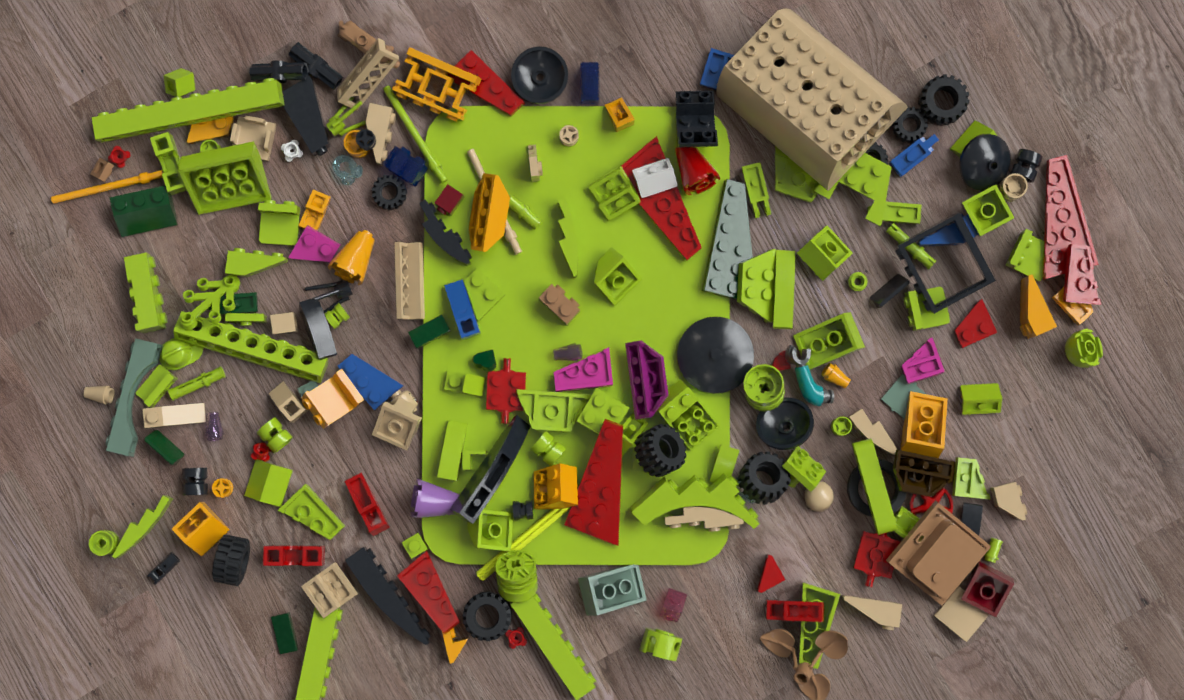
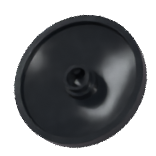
[677,317,754,394]

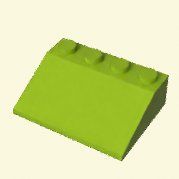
[178,141,271,215]

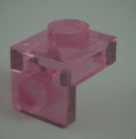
[660,588,687,622]

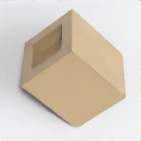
[270,312,298,334]

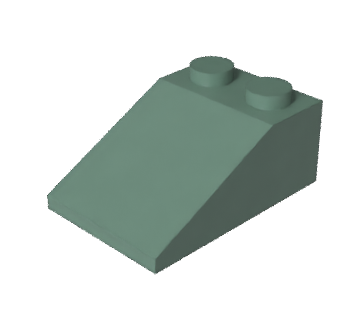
[578,564,647,616]

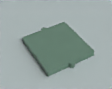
[881,374,926,420]

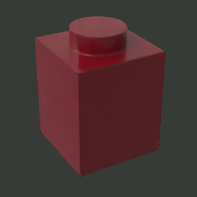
[435,184,464,216]

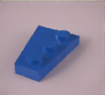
[338,354,404,410]

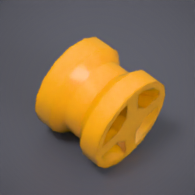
[212,478,234,498]

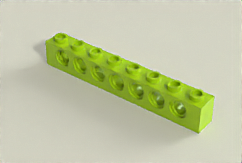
[173,311,328,384]

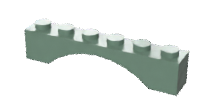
[106,338,163,457]

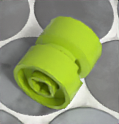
[257,417,293,454]
[530,431,567,466]
[89,530,120,556]

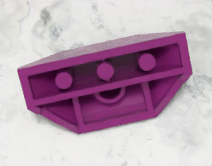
[625,340,668,420]

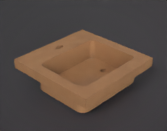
[886,500,991,606]

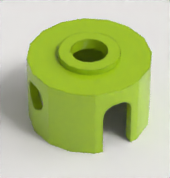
[639,628,682,661]

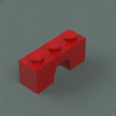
[263,545,325,566]

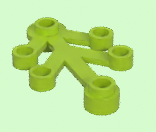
[180,275,240,330]

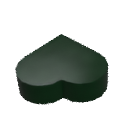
[473,349,497,372]

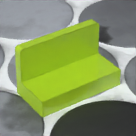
[136,365,178,408]
[960,383,1002,415]

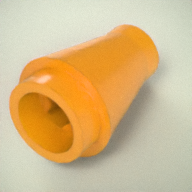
[821,363,851,389]

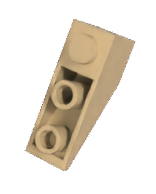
[366,103,396,166]

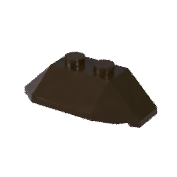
[893,450,955,497]

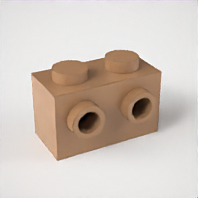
[539,284,580,325]

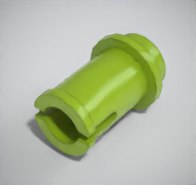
[984,538,1003,563]

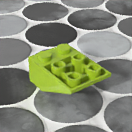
[657,380,720,451]

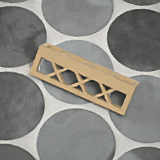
[337,38,399,111]
[395,242,425,320]

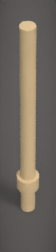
[467,149,522,255]

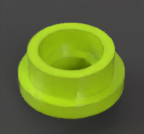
[848,272,868,291]

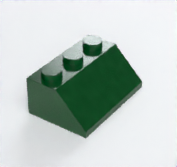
[109,185,178,237]

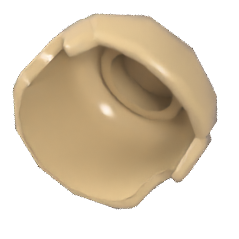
[804,481,834,512]

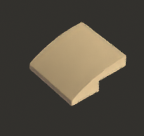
[301,562,358,618]
[934,586,989,642]

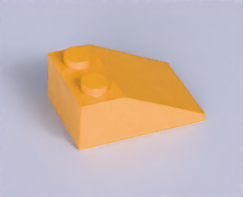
[1020,274,1057,339]
[901,391,948,458]

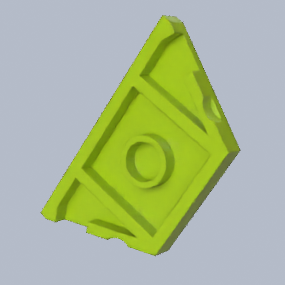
[737,249,776,323]
[516,389,590,432]

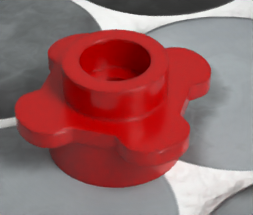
[108,145,131,168]
[251,443,271,462]
[506,627,527,649]

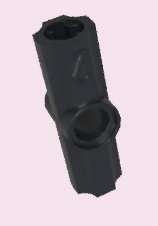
[288,42,344,90]
[249,60,309,83]

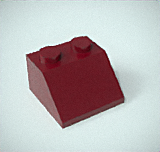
[961,561,1014,617]

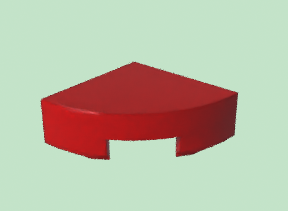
[772,350,791,371]

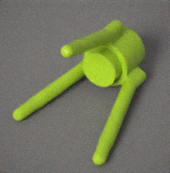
[326,97,366,136]

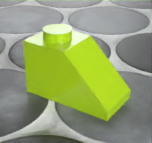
[622,412,649,457]

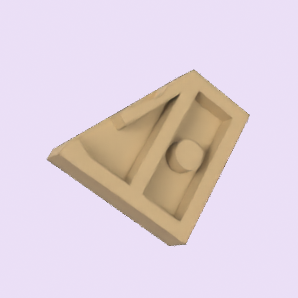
[528,144,543,182]

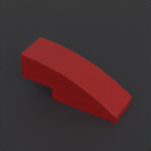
[345,472,390,536]

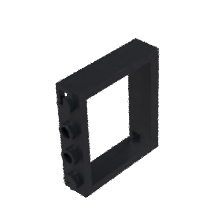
[895,212,996,314]

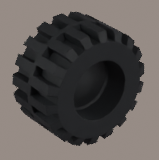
[918,74,970,126]
[634,424,687,477]
[738,451,791,505]
[212,534,250,587]
[462,591,512,641]

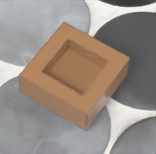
[91,158,114,182]

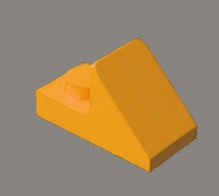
[442,628,469,664]

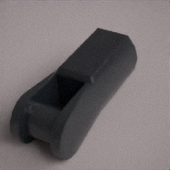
[146,552,180,585]

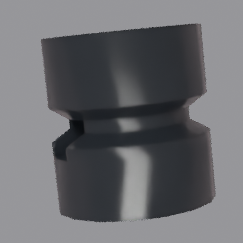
[1010,149,1043,183]
[182,468,208,496]

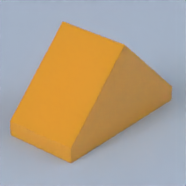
[605,97,634,132]

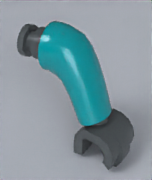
[785,345,834,407]

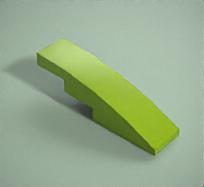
[558,197,578,278]
[773,250,795,329]
[112,495,173,558]

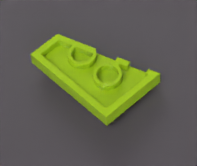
[278,484,345,540]

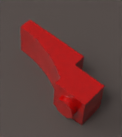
[766,600,824,622]

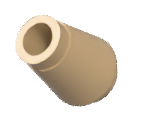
[84,386,115,405]

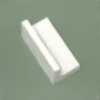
[632,158,677,198]

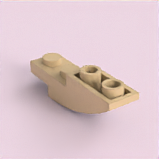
[664,506,744,532]

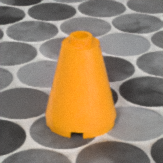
[328,230,375,285]

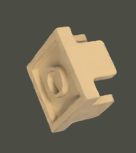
[230,115,276,162]
[372,398,422,450]

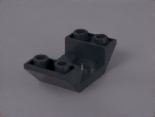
[676,90,718,148]

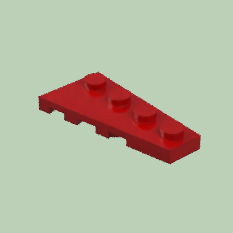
[448,50,525,116]
[397,551,460,634]

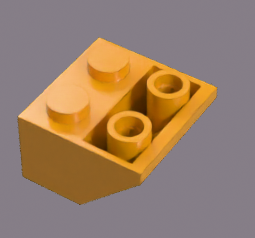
[533,463,578,509]
[172,502,230,556]

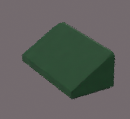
[408,315,451,349]
[144,430,185,465]
[271,612,299,654]

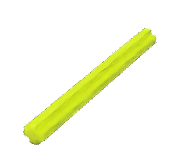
[476,507,570,581]

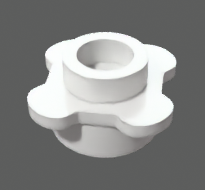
[281,140,303,162]

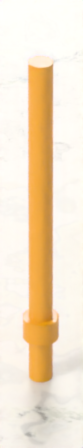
[51,170,163,204]

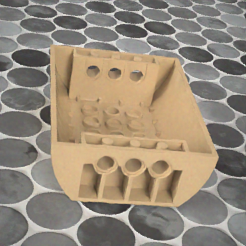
[717,9,908,191]

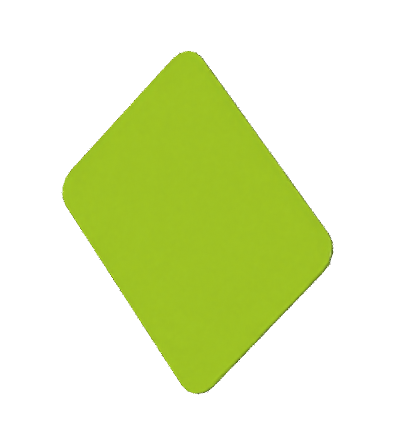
[422,106,730,565]

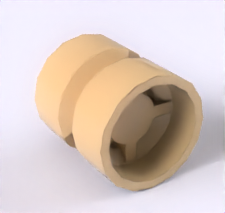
[998,174,1028,202]

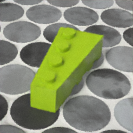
[124,252,168,333]
[799,582,840,669]

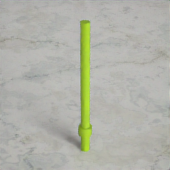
[383,85,448,184]

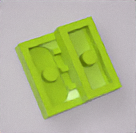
[588,166,641,221]

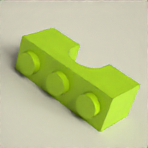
[150,132,187,195]

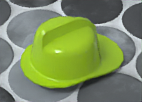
[159,338,203,370]

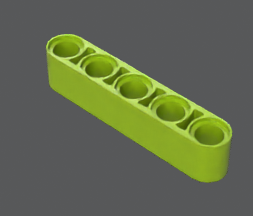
[852,438,897,535]

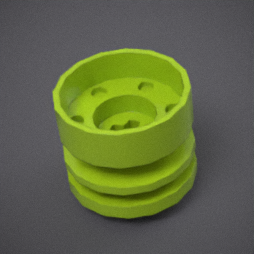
[743,364,785,411]
[495,550,538,603]

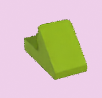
[444,371,486,397]

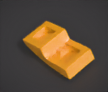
[298,190,331,231]

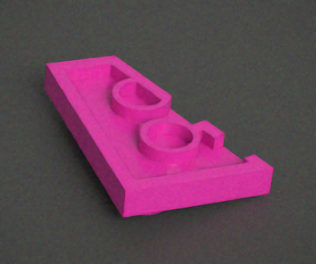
[554,347,613,392]

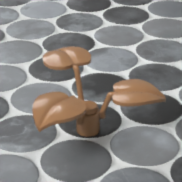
[760,629,848,700]

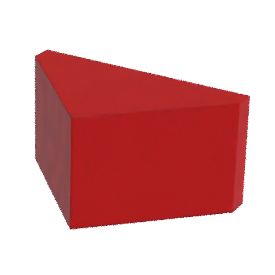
[757,554,786,593]

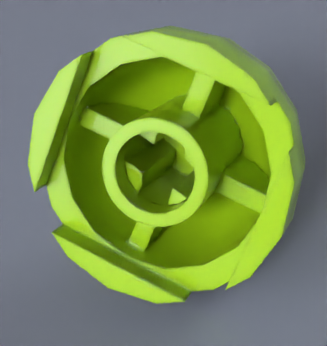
[1065,329,1103,368]

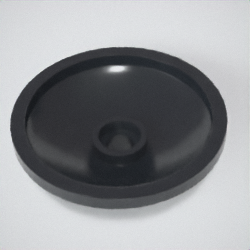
[511,46,568,104]
[959,134,1011,191]
[756,397,814,450]

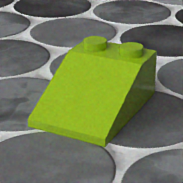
[793,312,865,370]

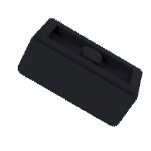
[870,274,910,308]

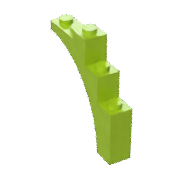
[631,473,760,529]

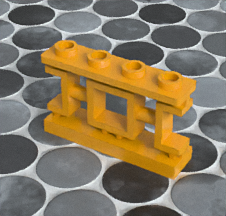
[392,47,482,122]

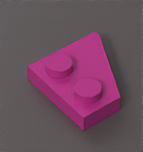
[901,337,945,385]

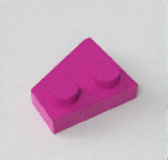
[289,225,341,262]

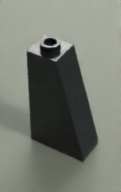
[283,76,331,156]

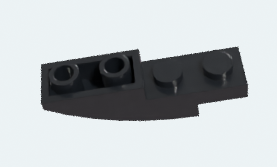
[419,200,472,266]

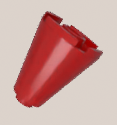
[675,146,720,196]

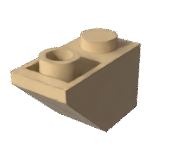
[269,381,308,423]
[990,482,1027,520]

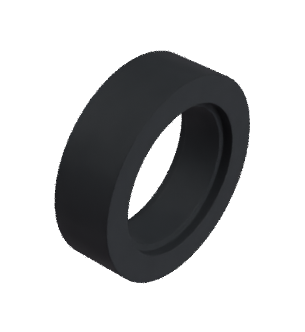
[847,459,907,517]

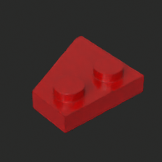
[954,299,997,348]

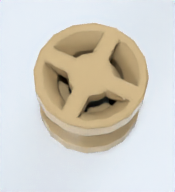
[560,125,579,146]

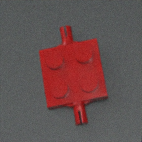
[486,358,526,424]
[853,531,901,588]

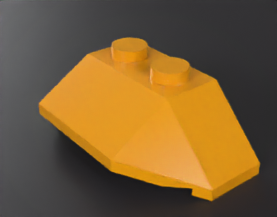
[469,173,510,252]

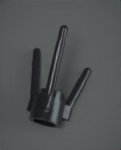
[305,280,353,313]

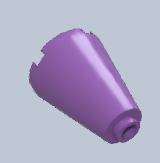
[411,479,460,518]

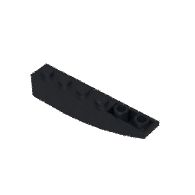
[450,415,530,524]
[345,546,431,645]

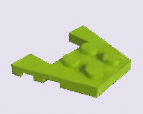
[775,146,820,203]
[814,153,892,227]

